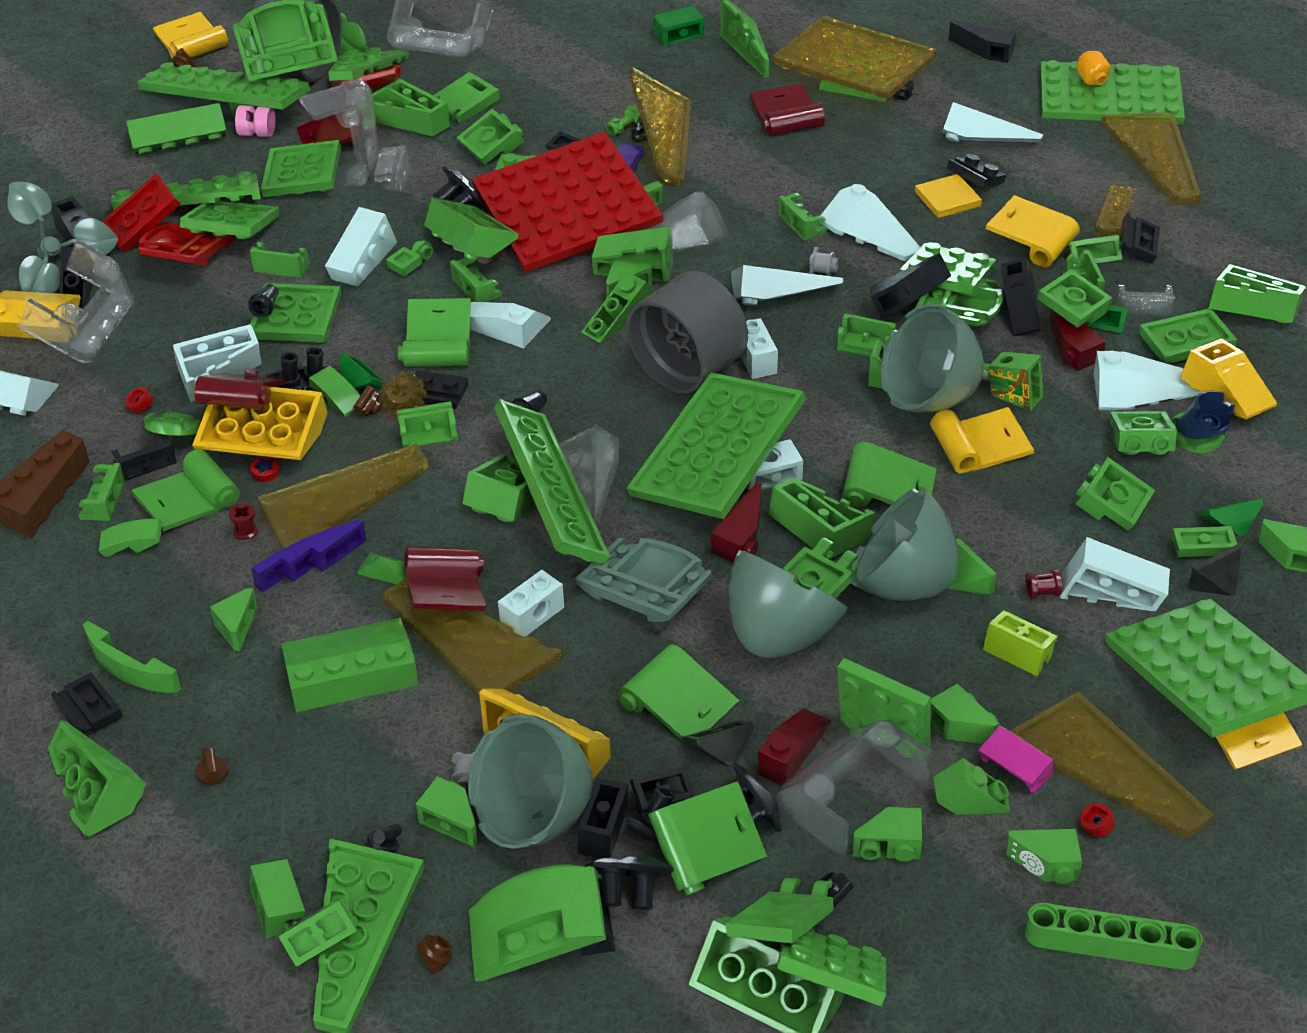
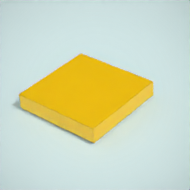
[915,174,982,218]

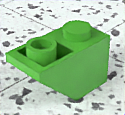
[1258,519,1307,573]
[931,684,999,744]
[933,758,1010,815]
[853,807,922,862]

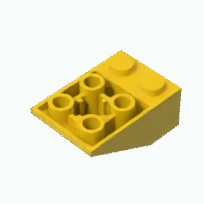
[1180,338,1277,420]

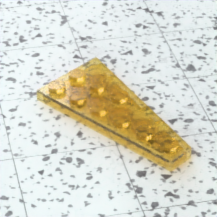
[628,67,691,186]
[1102,113,1201,204]
[258,443,428,549]
[382,579,563,694]
[1009,691,1214,839]

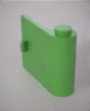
[398,298,471,367]
[842,442,937,508]
[132,449,240,531]
[618,644,740,747]
[648,781,767,895]

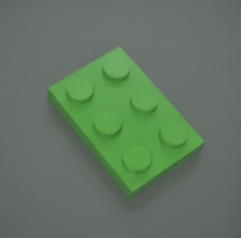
[1139,309,1237,364]

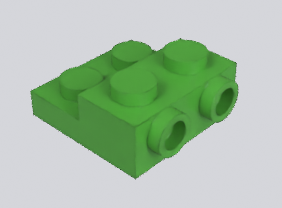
[457,108,524,165]
[1037,269,1112,328]
[1109,411,1177,455]
[1075,457,1155,531]

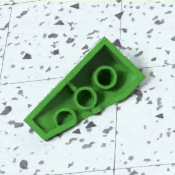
[721,0,769,78]
[48,720,146,836]

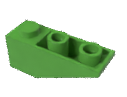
[581,271,654,344]

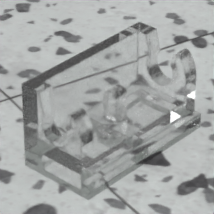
[374,145,413,191]
[1116,284,1175,316]

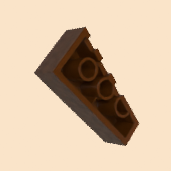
[0,430,90,539]

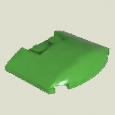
[233,0,338,81]
[915,279,1003,327]
[469,864,606,982]

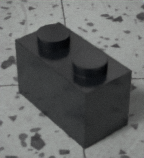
[578,777,628,859]

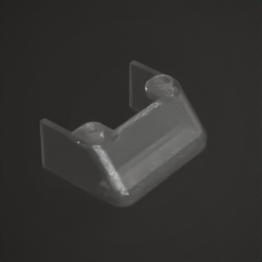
[387,0,493,59]
[299,80,380,196]
[19,239,135,363]
[776,721,932,858]

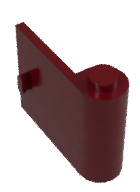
[749,83,825,136]
[297,101,376,150]
[194,369,286,410]
[404,546,486,611]

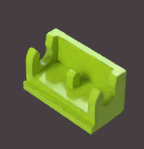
[983,610,1058,676]

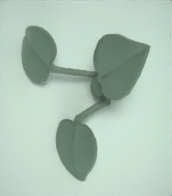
[7,182,118,293]

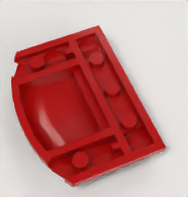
[327,65,402,96]
[138,222,236,266]

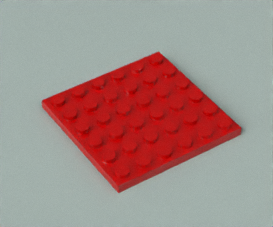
[472,132,663,273]

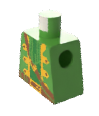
[982,352,1043,411]

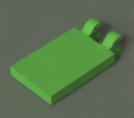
[783,537,859,599]
[726,878,834,943]

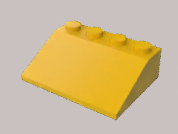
[192,387,328,460]

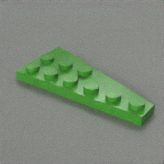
[328,47,409,81]
[111,171,261,210]
[313,839,425,1033]

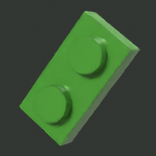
[1171,526,1237,557]

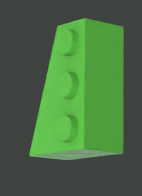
[366,78,450,137]
[592,226,673,283]
[1208,264,1306,323]
[768,477,875,557]

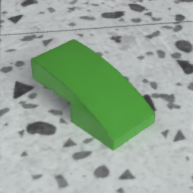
[309,366,360,417]
[99,519,162,557]

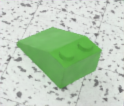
[462,452,534,522]

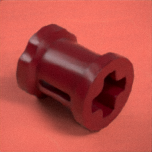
[229,503,258,540]
[1025,569,1062,599]

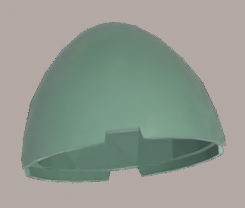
[881,303,984,413]
[850,487,959,601]
[728,550,848,659]
[468,714,592,849]

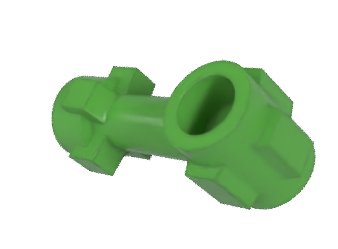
[606,105,647,137]

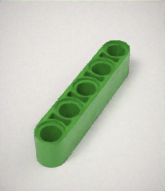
[1025,903,1203,970]

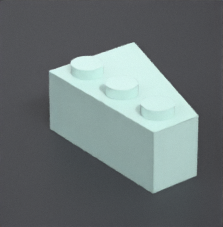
[325,207,397,287]
[173,324,262,402]
[1059,537,1170,611]

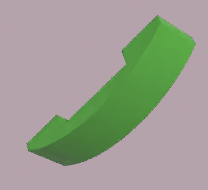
[83,620,181,693]

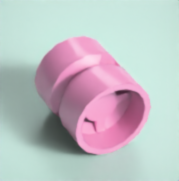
[235,105,276,137]

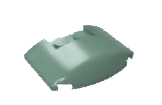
[575,538,712,622]

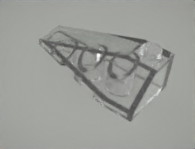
[643,191,729,251]
[559,425,619,524]

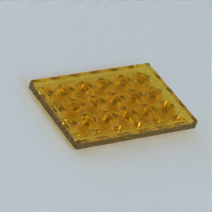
[772,16,937,99]

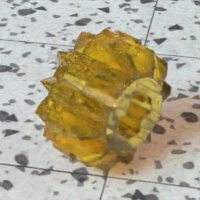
[380,371,427,416]

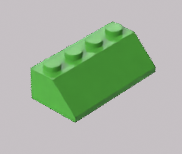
[126,103,226,155]
[424,197,519,260]
[688,916,845,1033]

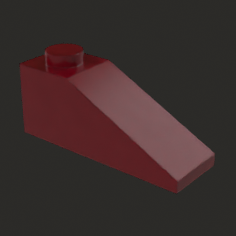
[1049,309,1106,371]
[711,482,762,562]
[757,708,831,787]

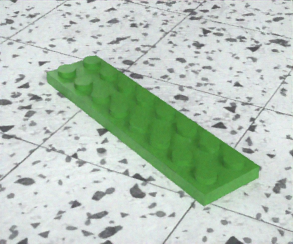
[138,62,310,110]
[494,399,610,565]

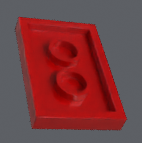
[102,173,180,253]

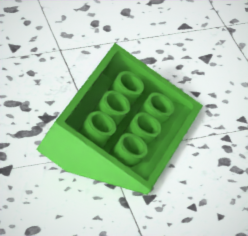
[281,618,419,712]

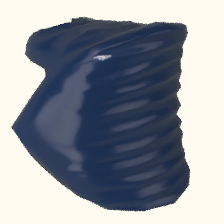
[1175,390,1235,439]

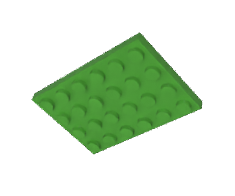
[1040,60,1185,124]
[626,372,806,519]
[1105,598,1307,738]

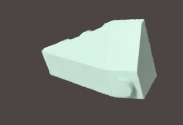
[942,102,1043,142]
[820,184,921,261]
[731,265,843,306]
[470,302,551,349]
[1093,351,1202,410]

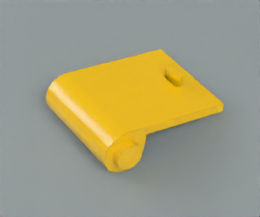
[153,12,229,59]
[986,195,1080,268]
[930,407,1034,474]
[1216,712,1302,770]

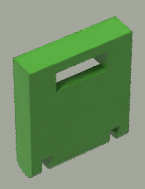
[433,72,501,124]

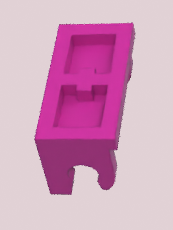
[978,726,1053,794]

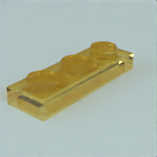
[1095,184,1136,238]

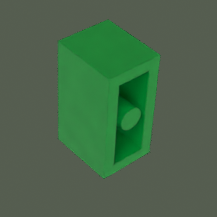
[653,6,704,46]

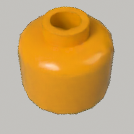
[1076,51,1111,86]

